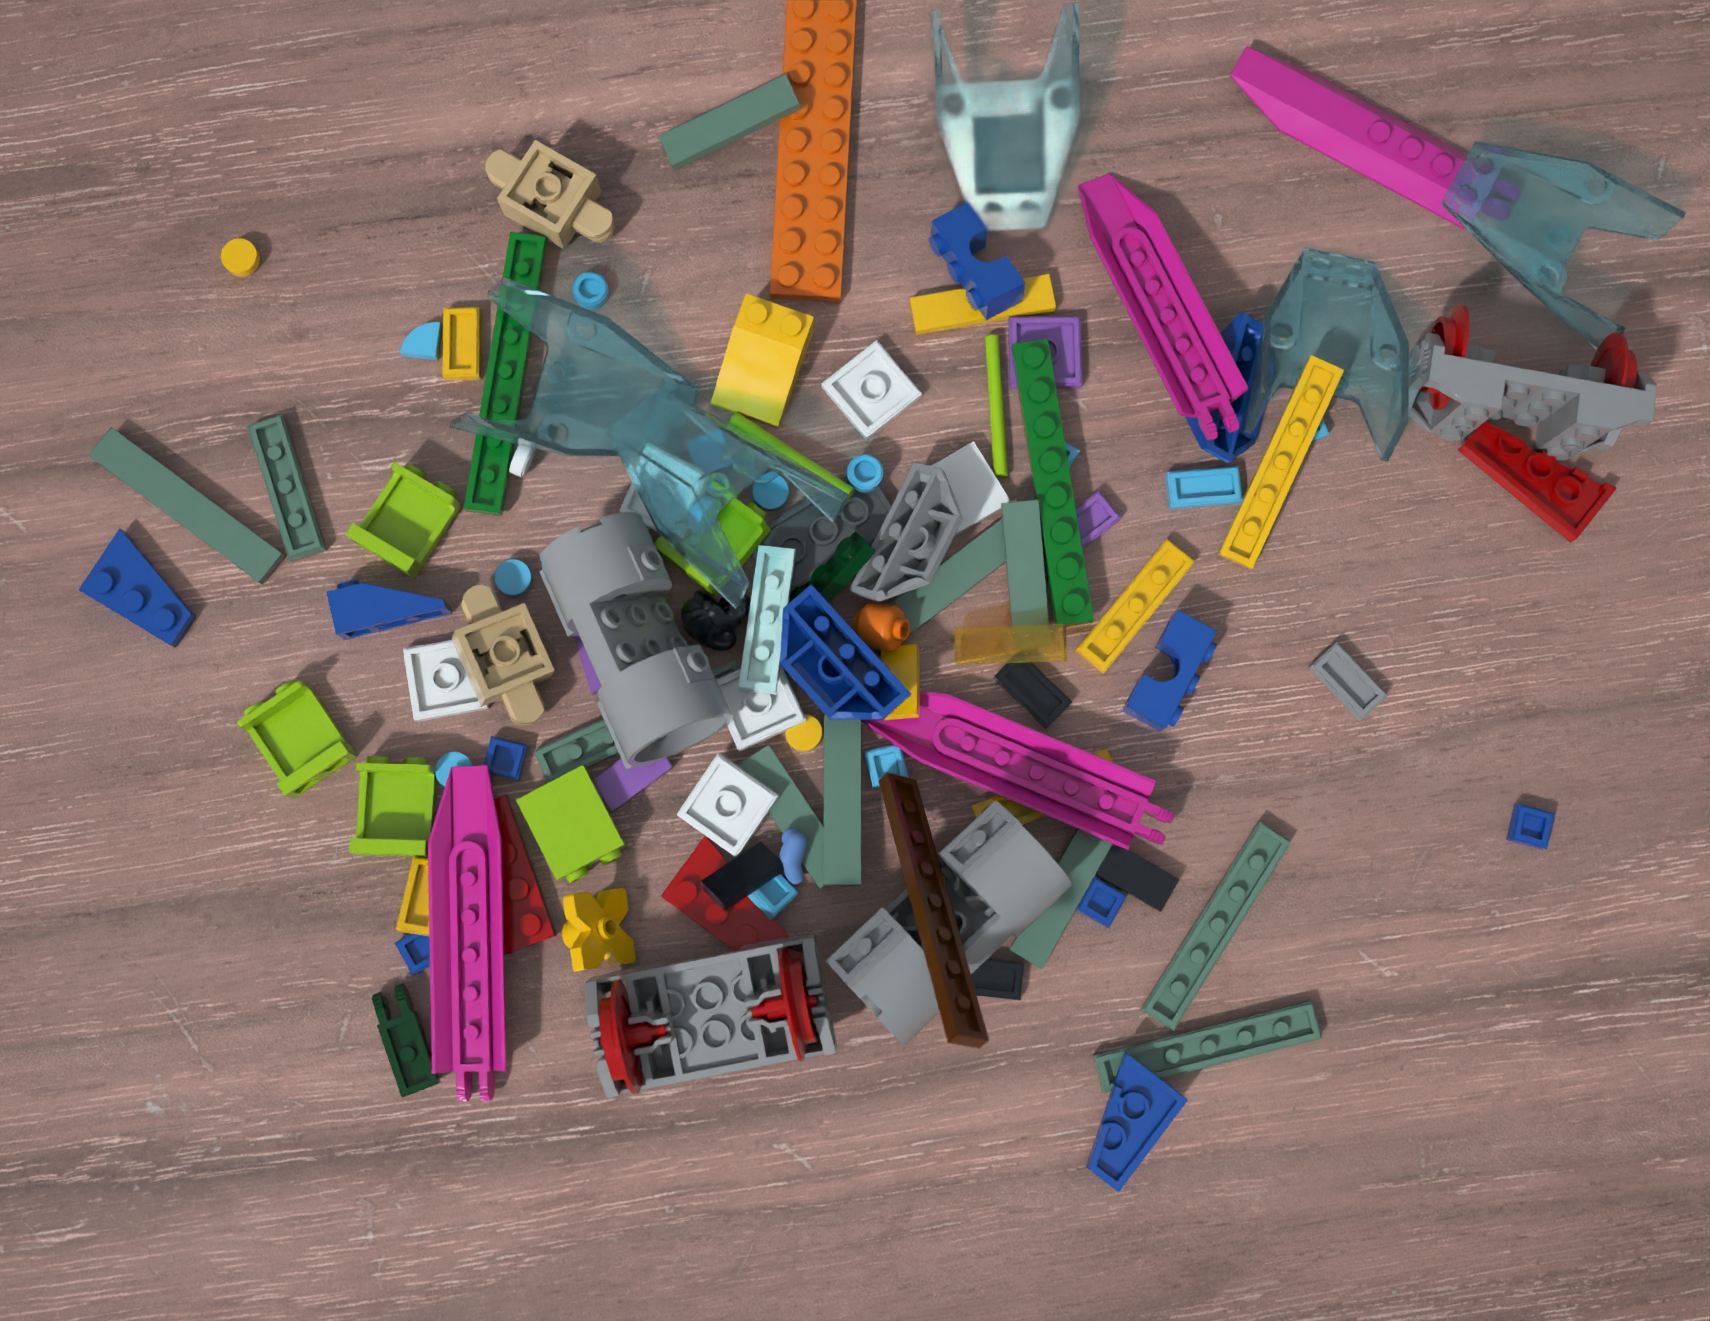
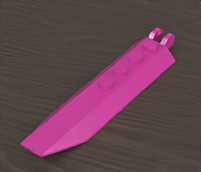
[1230,46,1519,230]
[1078,174,1248,441]
[861,691,1175,850]
[428,765,507,1102]

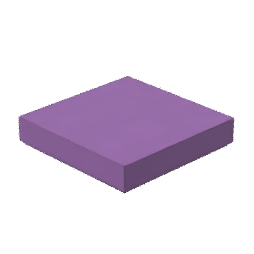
[1008,316,1082,389]

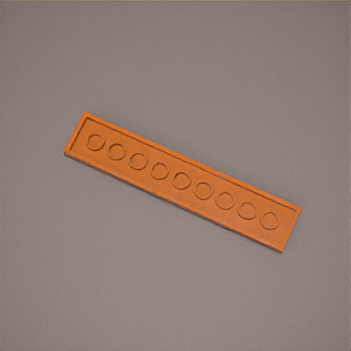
[770,0,857,302]

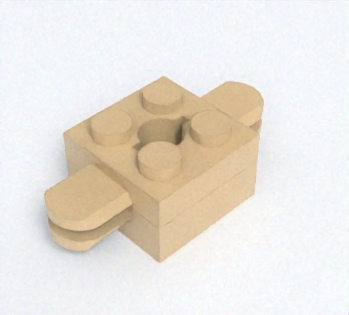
[485,140,615,250]
[452,585,555,727]

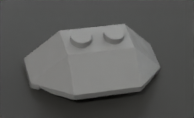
[849,462,963,602]

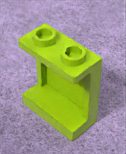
[345,462,462,579]
[654,480,771,597]
[237,680,358,799]
[349,756,437,857]
[516,765,627,884]

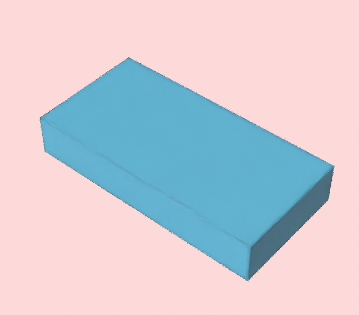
[1165,466,1243,510]

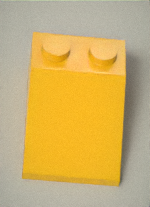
[711,293,815,428]

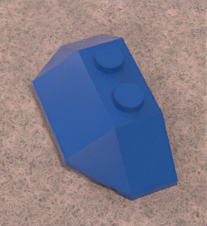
[1185,313,1273,463]
[780,585,911,720]

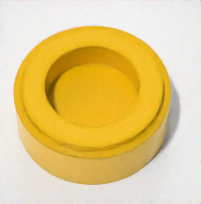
[221,238,260,277]
[785,714,822,752]

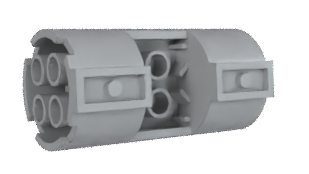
[539,512,733,770]
[826,800,1072,1046]

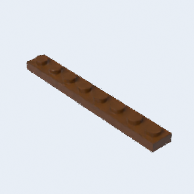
[879,772,989,1048]

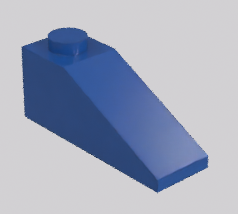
[327,580,453,640]

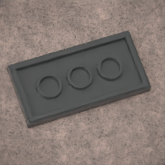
[752,475,892,595]

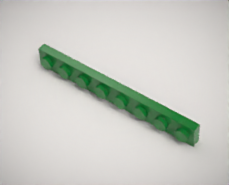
[464,232,548,516]
[1011,339,1094,628]

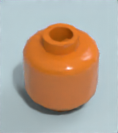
[852,602,910,652]

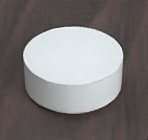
[509,439,537,477]

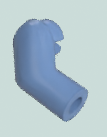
[780,828,807,885]

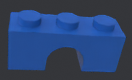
[929,202,1025,320]
[1122,610,1217,732]

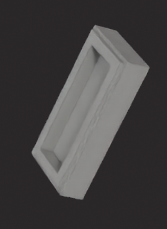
[1308,642,1388,721]

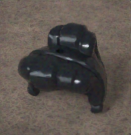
[681,590,750,651]

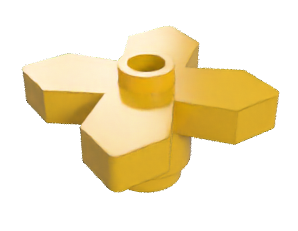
[562,888,636,972]

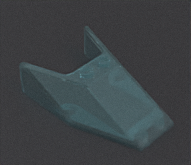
[929,2,1080,231]
[1441,141,1686,350]
[1244,248,1409,461]
[450,278,698,457]
[607,387,849,609]

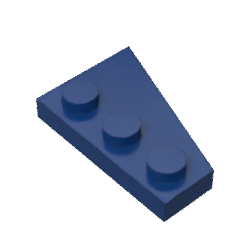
[79,528,196,648]
[1086,1051,1188,1192]

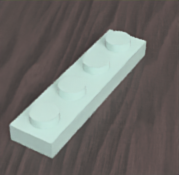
[738,545,796,695]

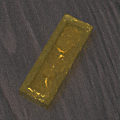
[954,624,1067,664]

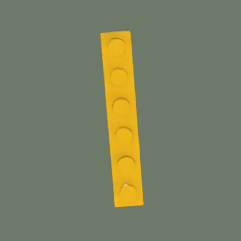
[1217,355,1344,569]

